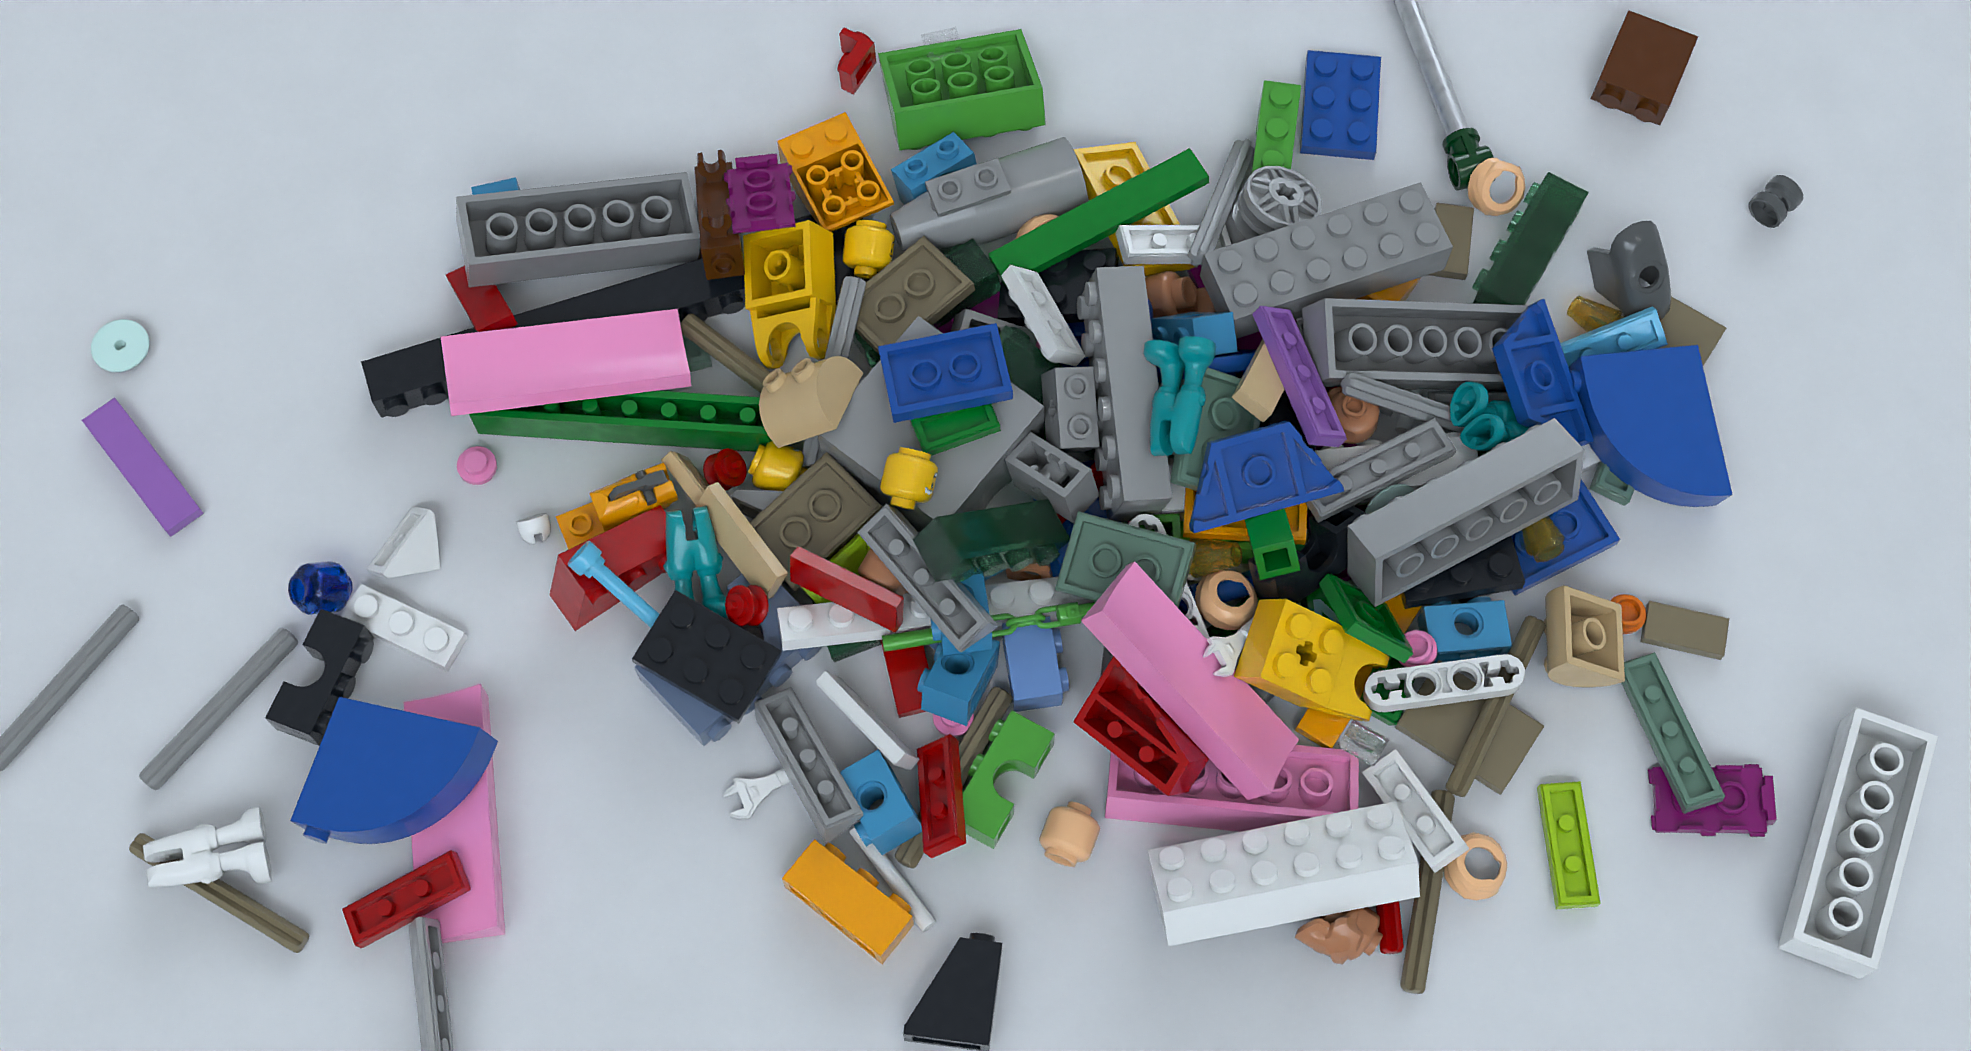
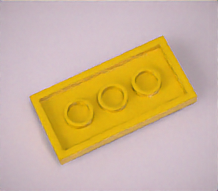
[1073,142,1195,276]

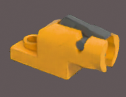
[556,462,679,549]

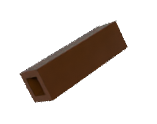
[694,150,745,280]

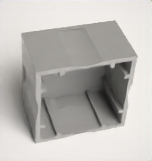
[817,316,1044,545]

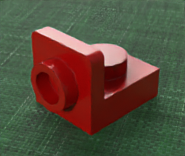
[837,27,876,95]

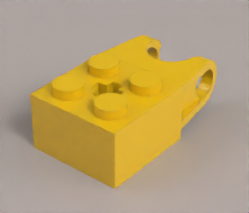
[743,220,836,369]
[1234,599,1389,722]

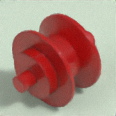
[703,448,747,491]
[725,585,769,626]

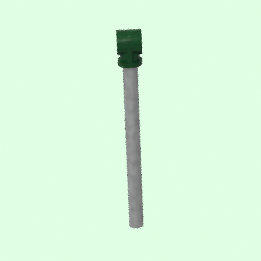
[1394,0,1495,191]

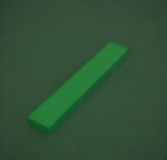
[988,148,1209,289]

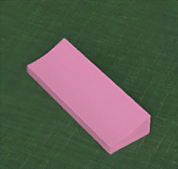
[441,309,691,416]
[1081,562,1299,800]
[404,684,505,943]
[1105,745,1359,832]

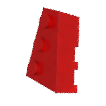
[549,505,667,631]
[1073,656,1209,796]

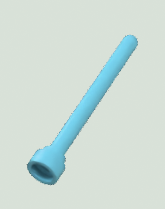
[567,540,660,628]

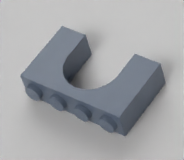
[635,574,822,746]

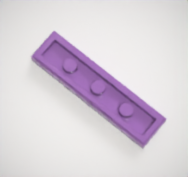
[1252,306,1347,447]
[82,397,204,537]

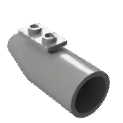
[890,137,1088,251]

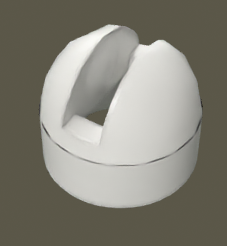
[516,513,551,545]

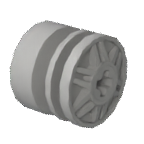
[1225,166,1322,244]

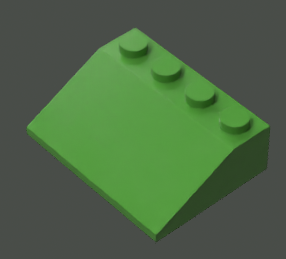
[878,29,1046,151]

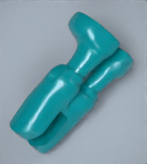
[1143,336,1216,456]
[1450,382,1529,451]
[664,506,728,618]

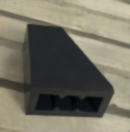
[903,933,1002,1051]

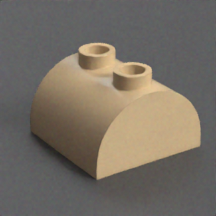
[759,356,863,448]
[1543,585,1625,687]

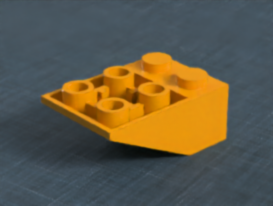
[777,112,894,232]

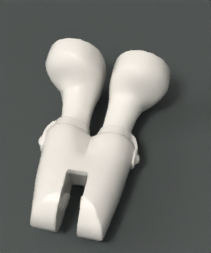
[143,807,272,887]

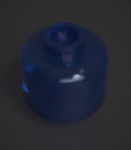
[288,561,353,615]

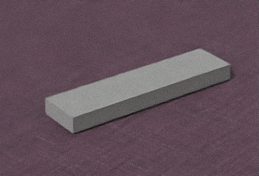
[1305,418,1457,523]

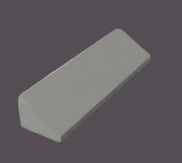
[857,504,998,652]
[754,687,863,843]
[409,917,453,1051]

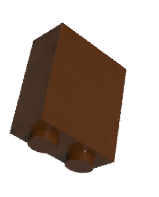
[1590,10,1699,126]

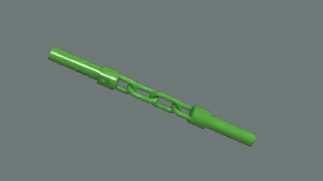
[882,602,1096,652]

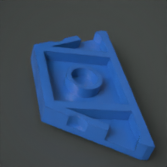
[1492,299,1594,446]
[1189,421,1344,533]

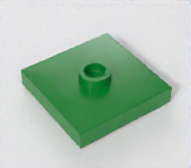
[1319,574,1413,663]

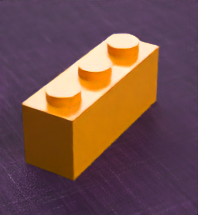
[782,839,914,964]

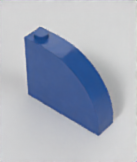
[1569,345,1733,507]
[290,697,498,844]

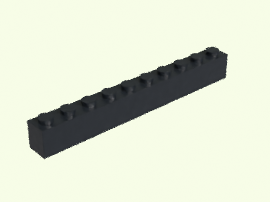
[361,258,745,418]

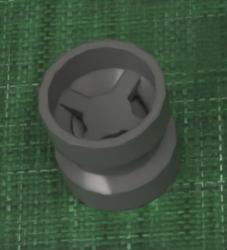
[1749,175,1803,228]

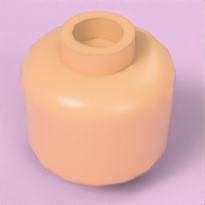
[1039,801,1100,867]

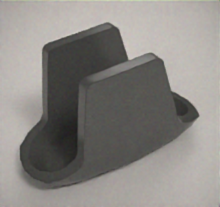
[1587,221,1671,320]

